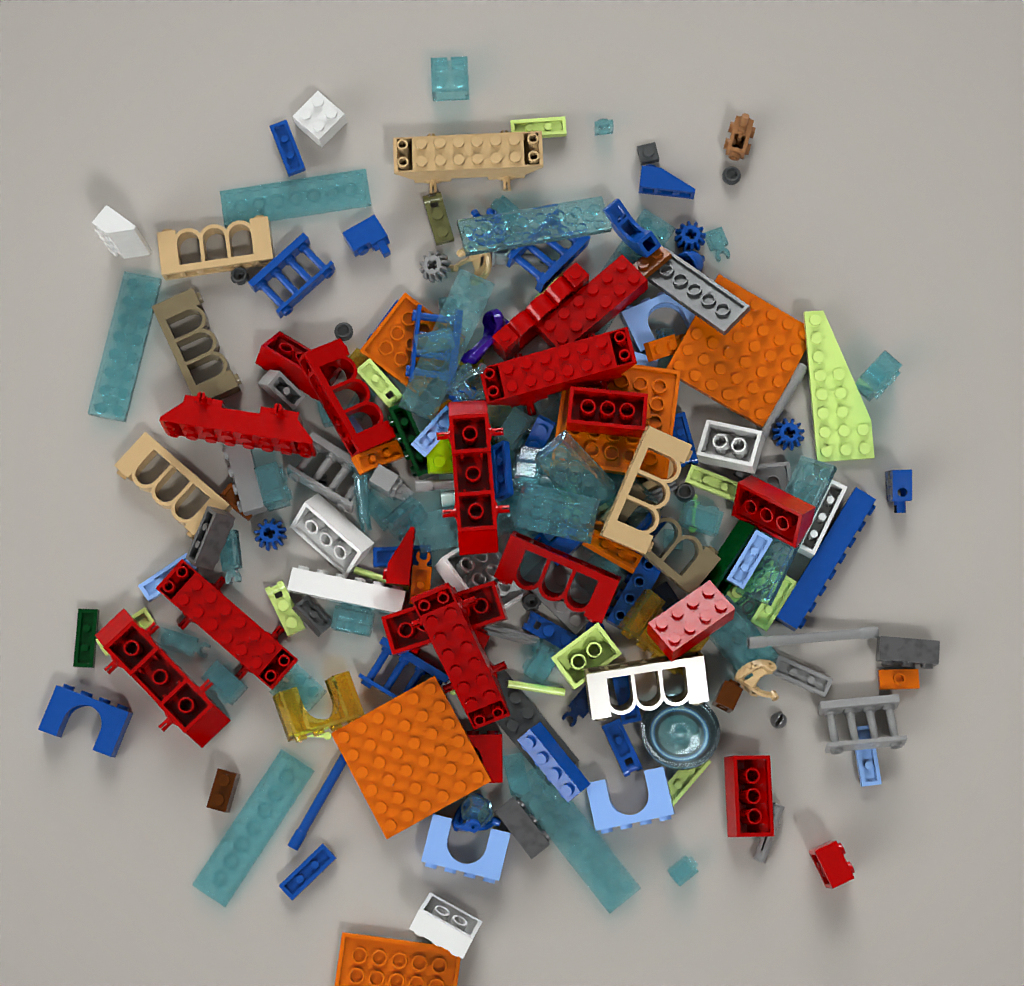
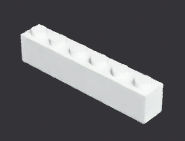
[287,565,407,614]

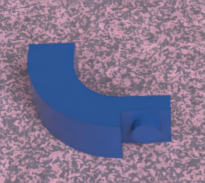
[603,198,661,257]

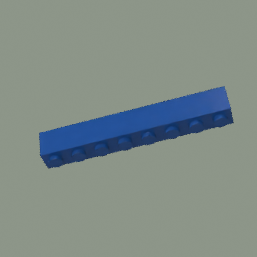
[775,487,876,631]

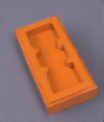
[878,669,920,690]

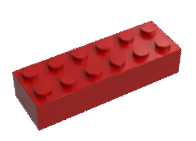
[537,254,648,348]
[381,580,508,655]

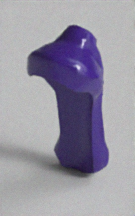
[460,308,509,364]

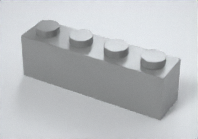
[223,444,268,516]

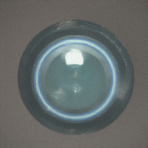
[640,693,720,770]

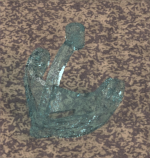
[446,363,486,401]

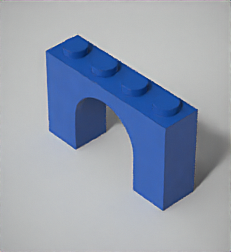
[38,684,133,758]

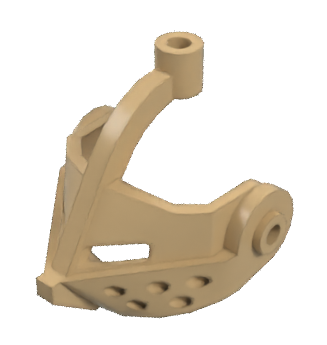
[448,246,492,286]
[734,659,779,701]

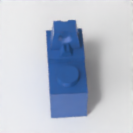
[342,214,391,258]

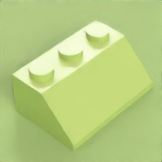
[551,623,622,690]

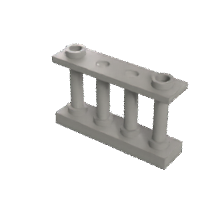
[287,432,375,513]
[818,694,907,755]

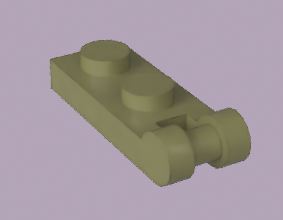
[423,192,454,246]

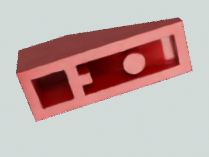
[383,526,416,586]

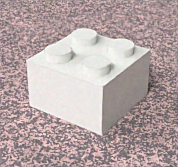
[293,91,347,148]

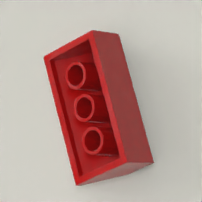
[255,331,342,401]
[732,475,816,548]
[724,755,774,837]

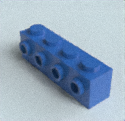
[605,557,661,633]
[517,722,590,802]

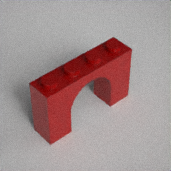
[467,731,503,783]

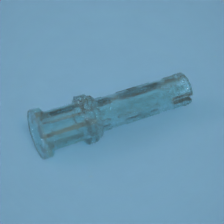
[352,473,372,532]

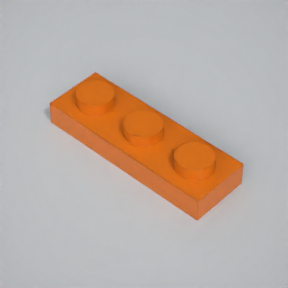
[351,439,405,475]
[582,528,643,574]

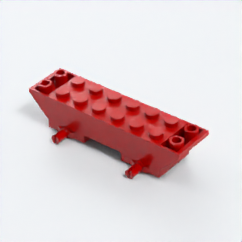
[479,327,637,416]
[159,391,317,458]
[436,400,510,556]
[156,559,299,690]
[411,583,510,730]
[95,608,231,748]

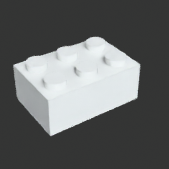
[696,420,765,474]
[409,893,482,959]

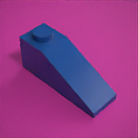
[639,164,696,199]

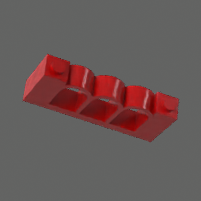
[492,262,589,361]
[297,338,396,457]
[494,531,622,624]

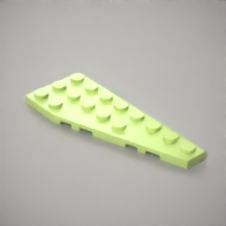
[803,310,875,463]

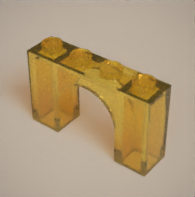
[617,589,710,675]
[272,671,365,743]

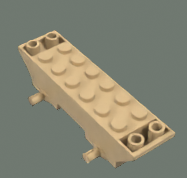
[393,130,543,195]

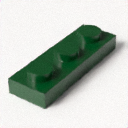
[73,609,100,668]

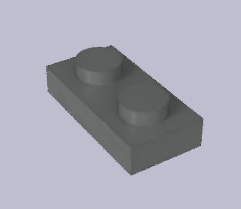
[292,595,333,637]

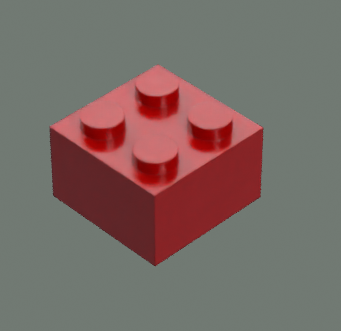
[809,840,855,889]

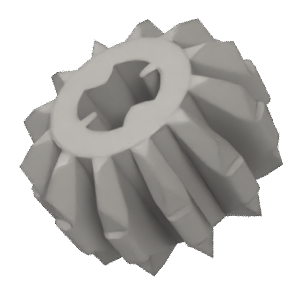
[419,251,451,283]

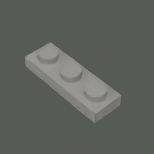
[772,655,833,698]

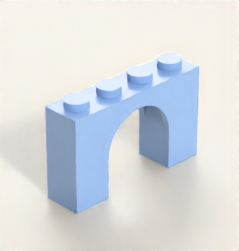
[620,291,695,354]
[587,767,675,834]
[421,814,511,884]

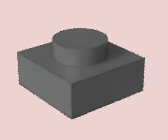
[637,142,659,166]

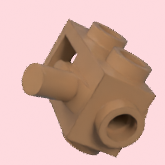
[723,113,756,161]

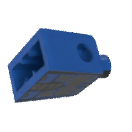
[885,469,912,513]

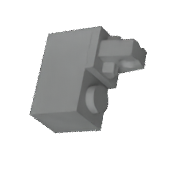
[257,369,306,411]
[369,464,414,503]

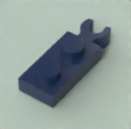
[562,685,589,727]

